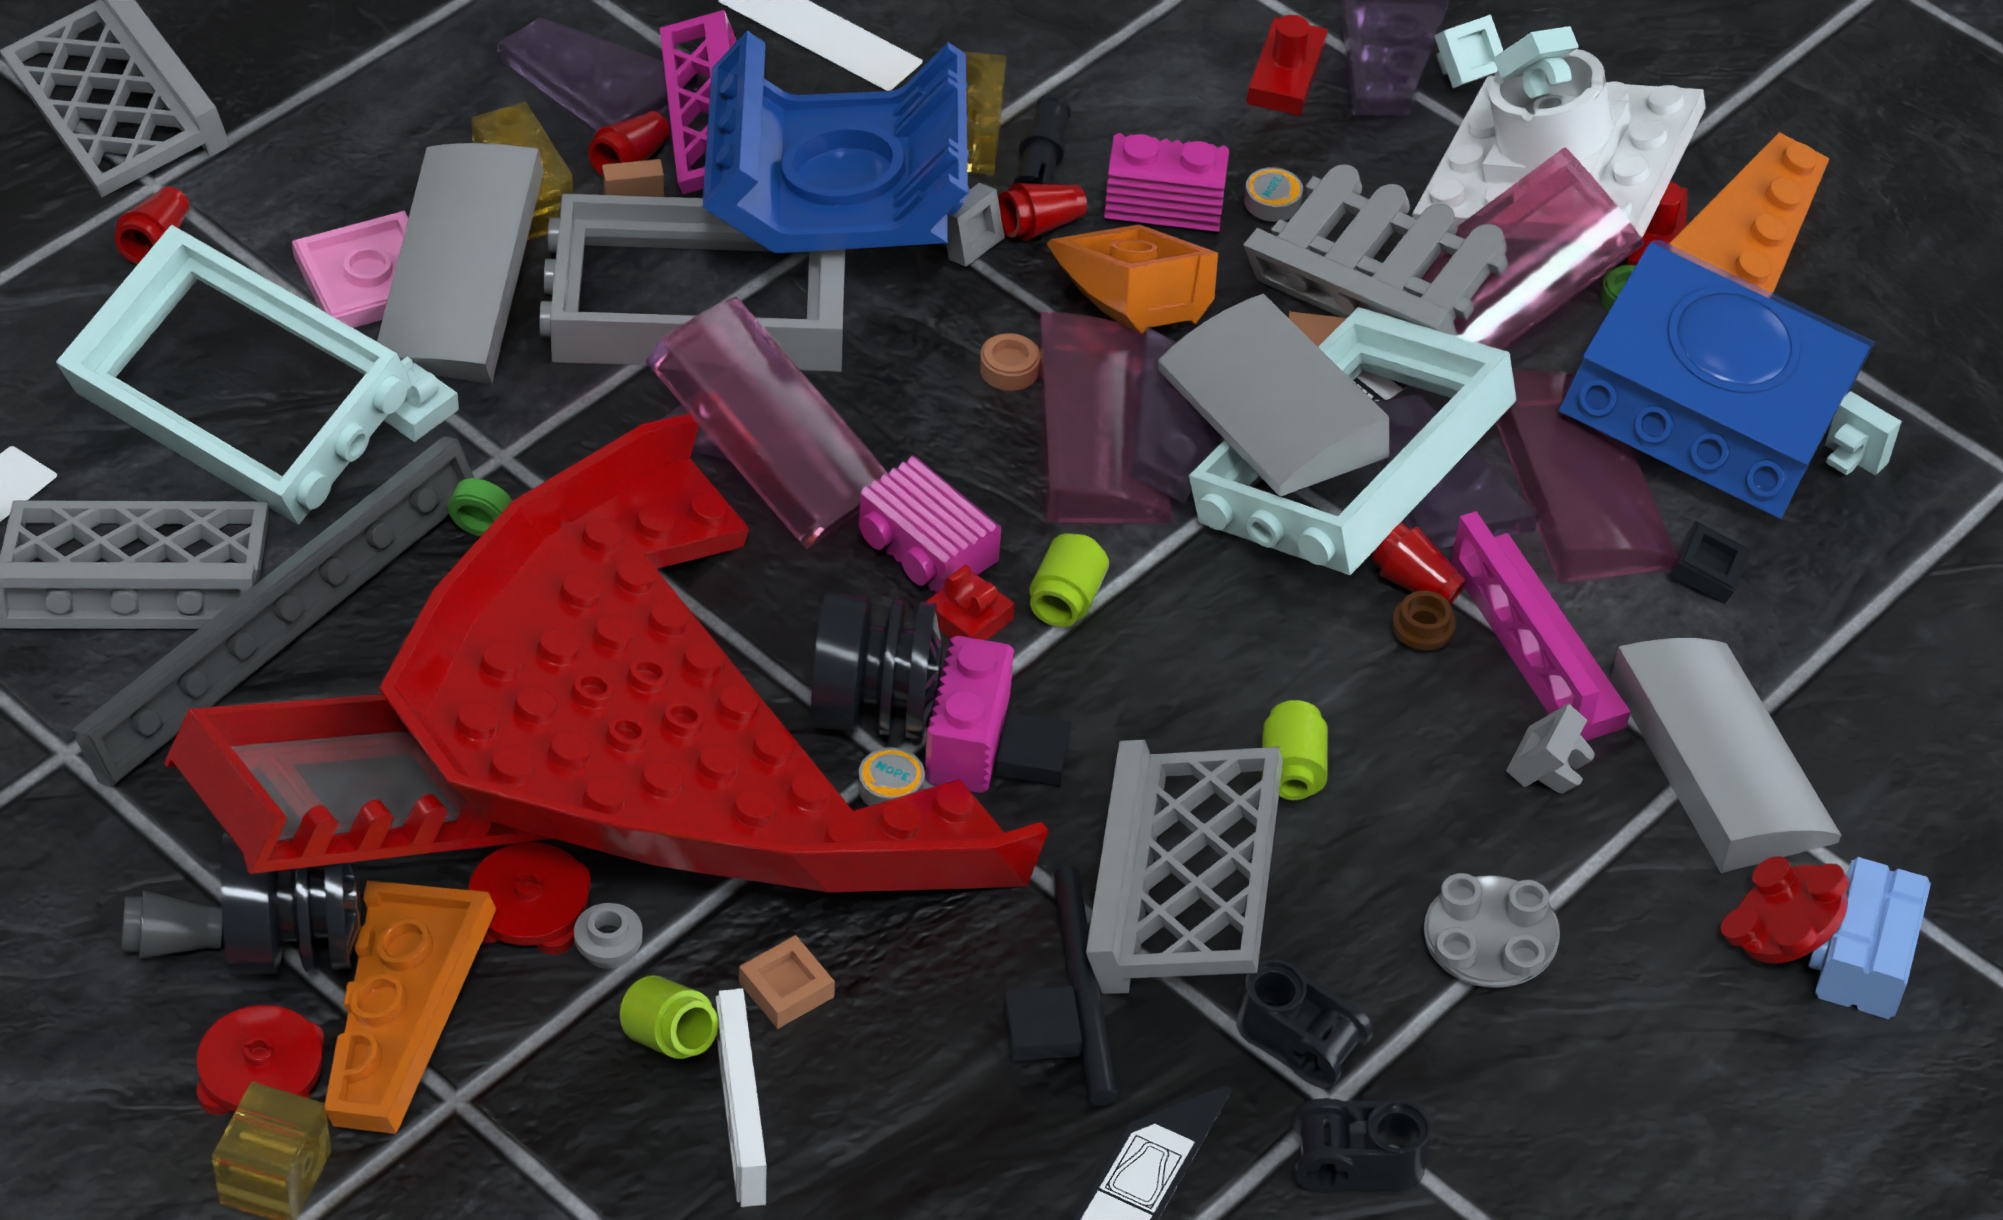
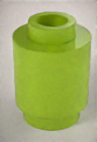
[1030,534,1109,627]
[1261,700,1328,800]
[620,975,718,1059]

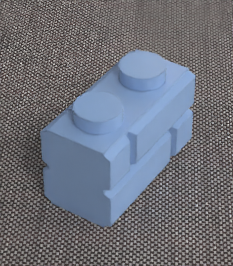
[1808,857,1931,1019]

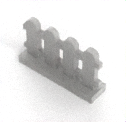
[1244,165,1508,337]

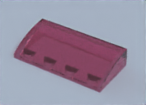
[1421,147,1644,350]
[646,296,889,550]
[1038,312,1171,524]
[1496,370,1677,583]

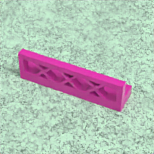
[660,10,737,194]
[1451,511,1631,741]

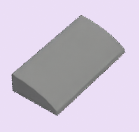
[377,143,544,384]
[1158,294,1389,497]
[1610,638,1841,873]

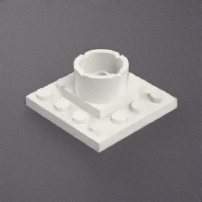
[1412,49,1706,250]

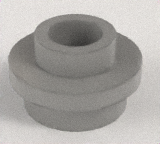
[574,903,643,969]

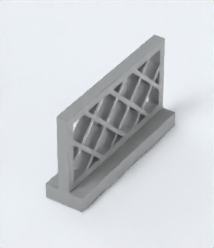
[0,0,230,197]
[0,500,269,629]
[1086,740,1283,994]

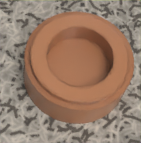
[979,333,1040,391]

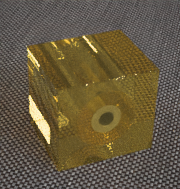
[212,1081,331,1220]

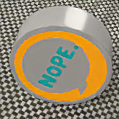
[1244,167,1303,222]
[858,747,925,806]

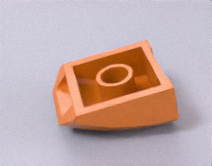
[1047,225,1218,334]

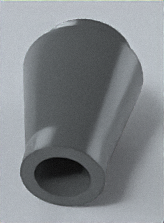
[121,890,223,959]

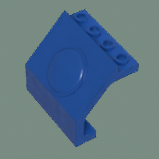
[703,31,969,253]
[1558,240,1875,519]

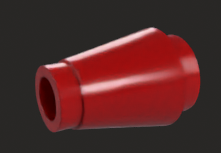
[588,111,670,176]
[998,183,1087,241]
[115,186,189,264]
[1371,522,1468,605]

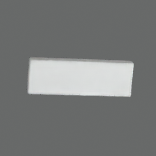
[716,989,766,1207]

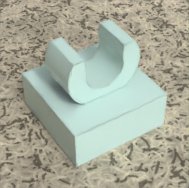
[1434,15,1503,88]
[1493,26,1579,99]
[384,356,459,442]
[1825,391,1902,476]

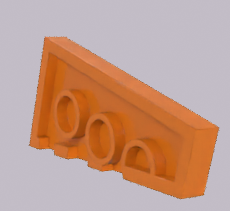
[1669,132,1830,293]
[324,880,497,1134]

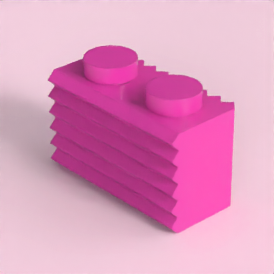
[1104,133,1229,232]
[859,456,1001,593]
[925,636,1014,793]

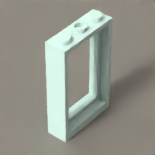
[56,225,412,526]
[1189,307,1516,575]

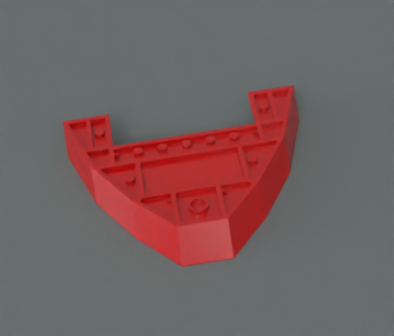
[379,412,1049,893]

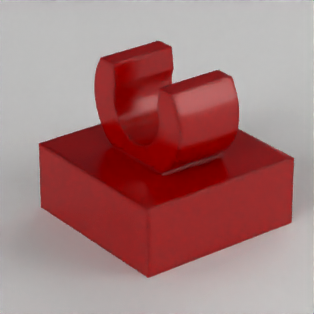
[926,564,1015,641]

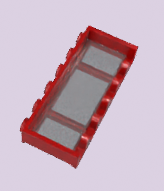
[164,694,554,874]

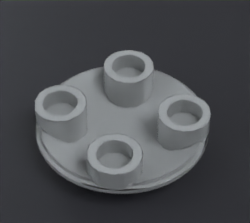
[1424,873,1560,988]

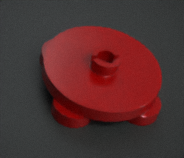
[469,842,591,955]
[1721,856,1849,963]
[197,1005,325,1122]

